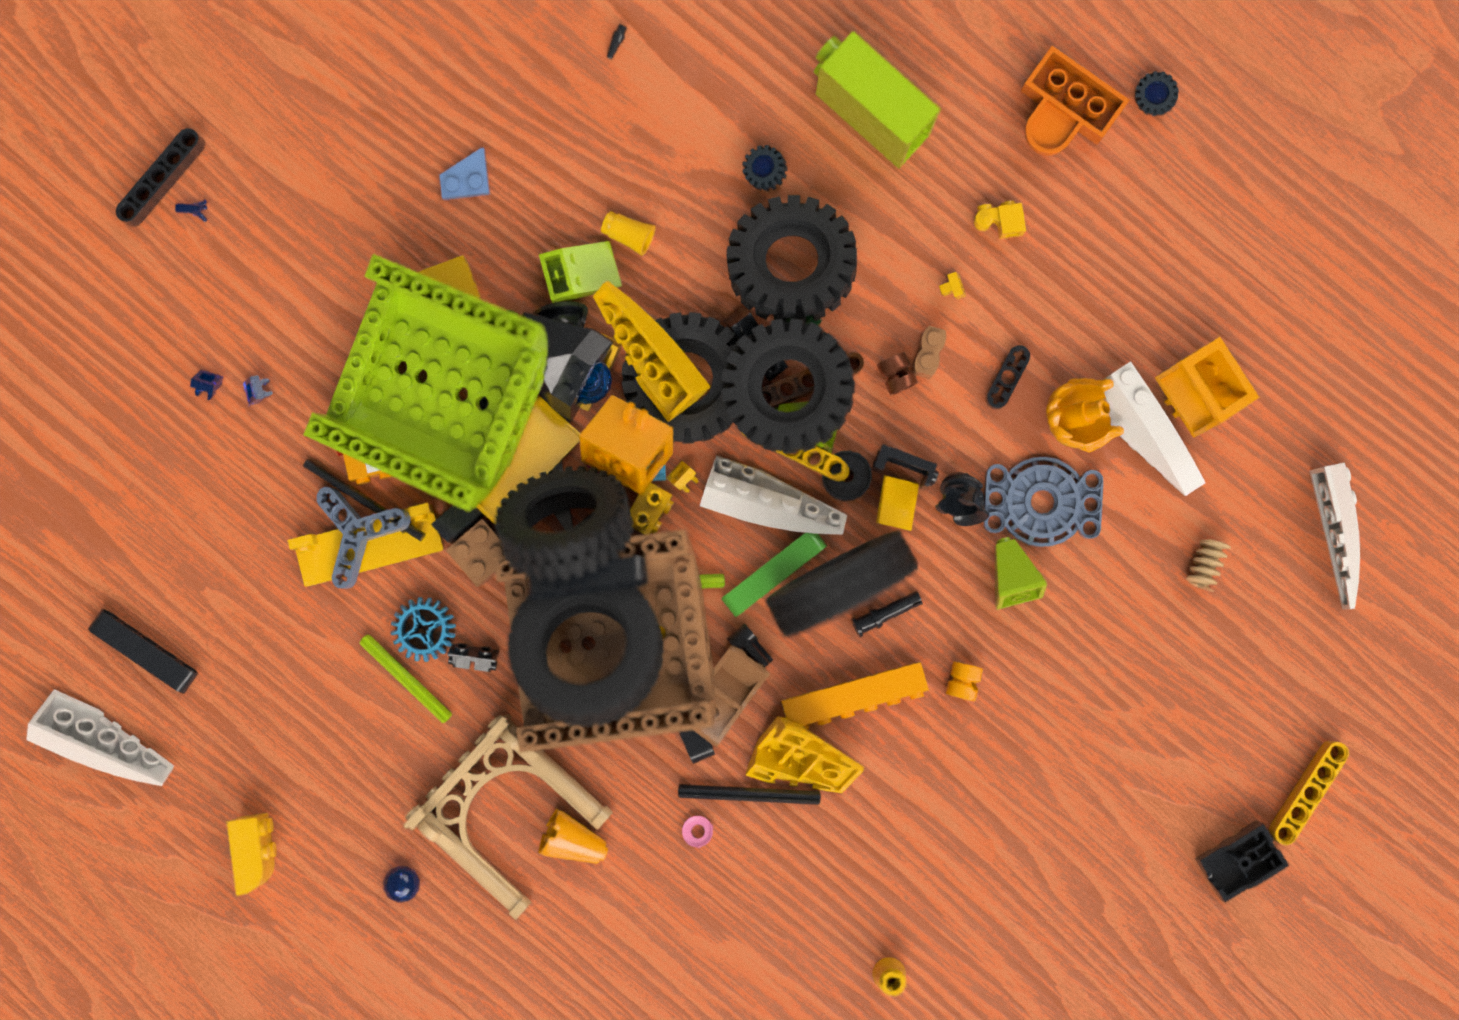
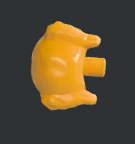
[1046,378,1124,453]

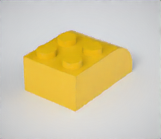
[227,813,277,896]

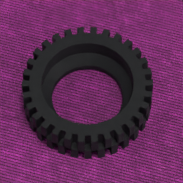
[494,466,633,581]

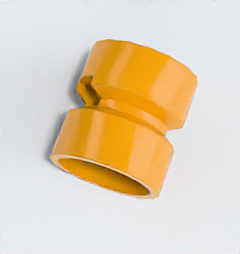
[945,661,983,702]

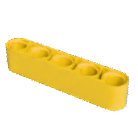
[741,432,849,481]
[1268,741,1349,845]

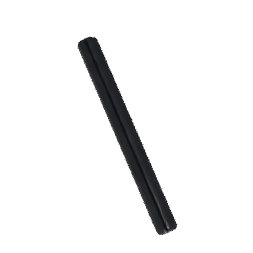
[678,784,821,805]

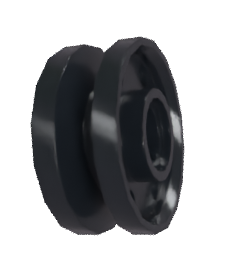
[822,450,872,501]

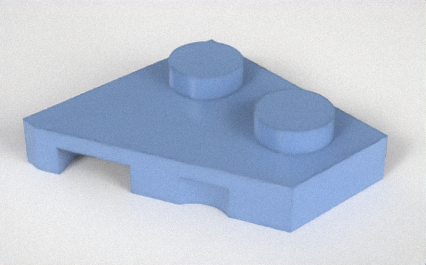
[439,148,490,200]

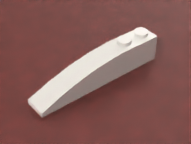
[1104,362,1205,496]
[1309,463,1360,609]
[27,689,174,786]

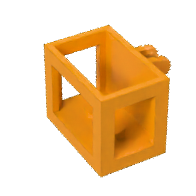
[1155,337,1260,438]
[579,395,673,495]

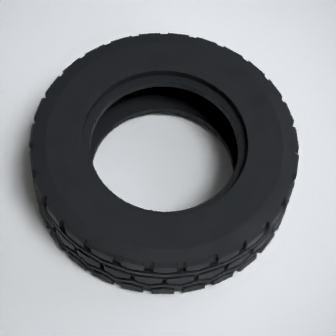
[765,530,918,637]
[507,587,664,727]

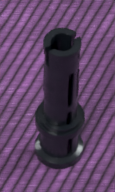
[851,591,923,638]

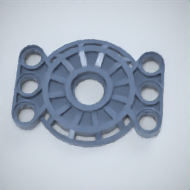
[983,457,1103,547]

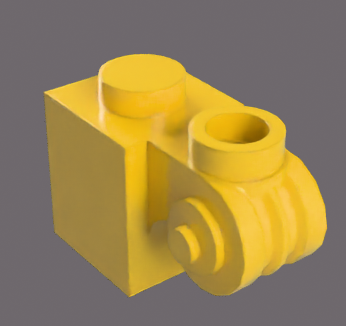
[974,201,1026,239]

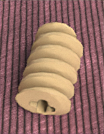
[1186,539,1231,592]

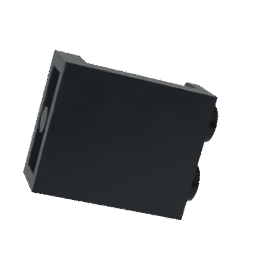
[871,444,939,490]

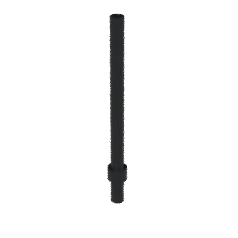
[303,459,426,542]

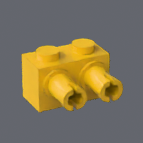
[630,483,674,535]

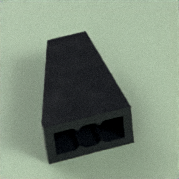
[431,505,485,544]

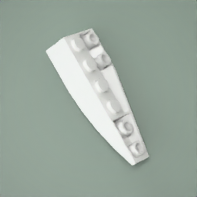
[700,456,847,535]

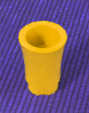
[601,211,656,256]
[872,957,906,996]

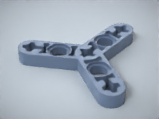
[316,487,411,589]

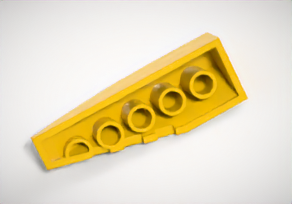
[593,281,711,422]

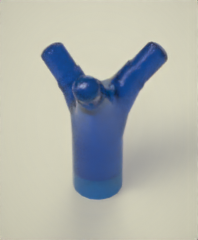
[175,200,208,222]

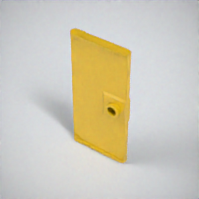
[476,396,581,524]

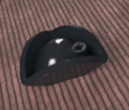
[533,301,588,328]

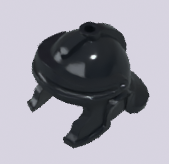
[935,472,990,526]

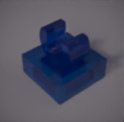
[190,370,223,400]
[243,375,273,405]

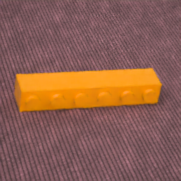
[781,662,929,729]

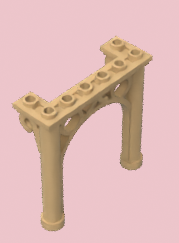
[403,714,613,920]

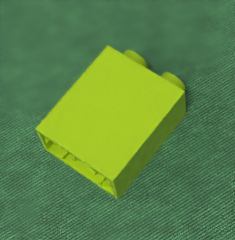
[813,31,941,169]

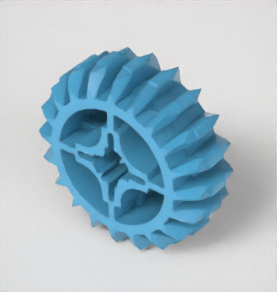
[391,597,456,662]

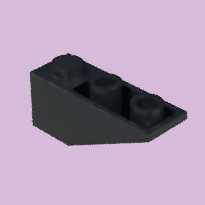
[723,307,788,381]

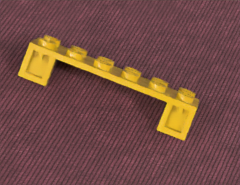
[287,503,444,587]

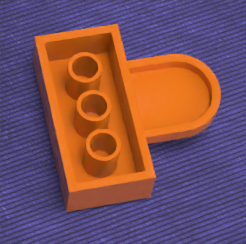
[1021,45,1130,156]

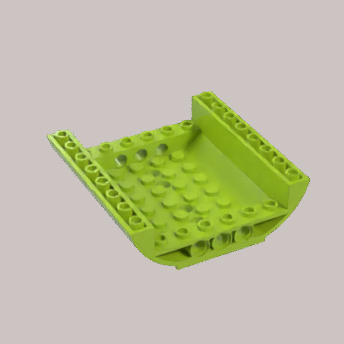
[303,254,547,511]

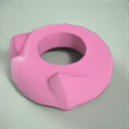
[682,816,714,848]

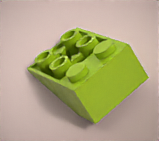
[539,241,622,303]

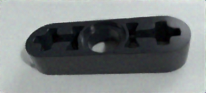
[986,345,1030,410]

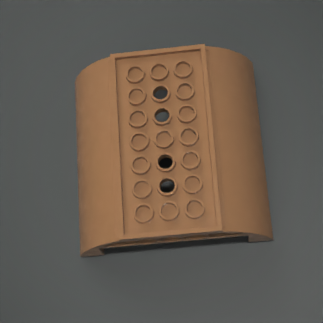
[494,529,715,753]

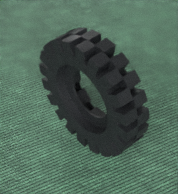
[726,195,857,323]
[621,312,738,444]
[721,318,855,454]

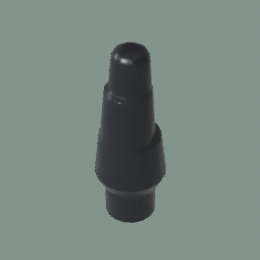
[607,24,627,60]

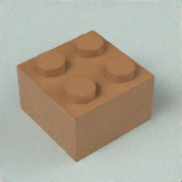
[446,519,504,587]

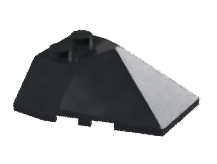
[522,312,613,422]

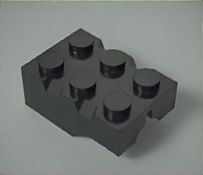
[1195,821,1290,903]

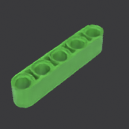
[721,533,828,618]

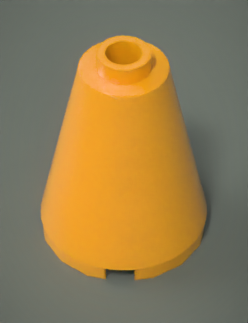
[538,809,608,864]

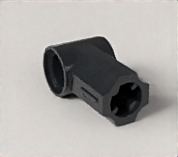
[726,623,773,667]

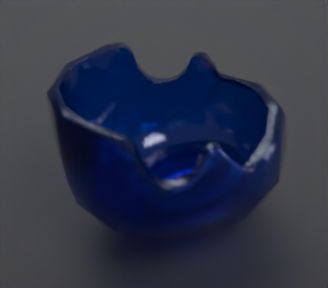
[383,866,420,903]

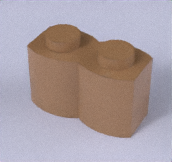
[912,326,946,379]

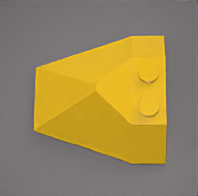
[745,717,864,793]

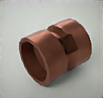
[877,352,918,395]

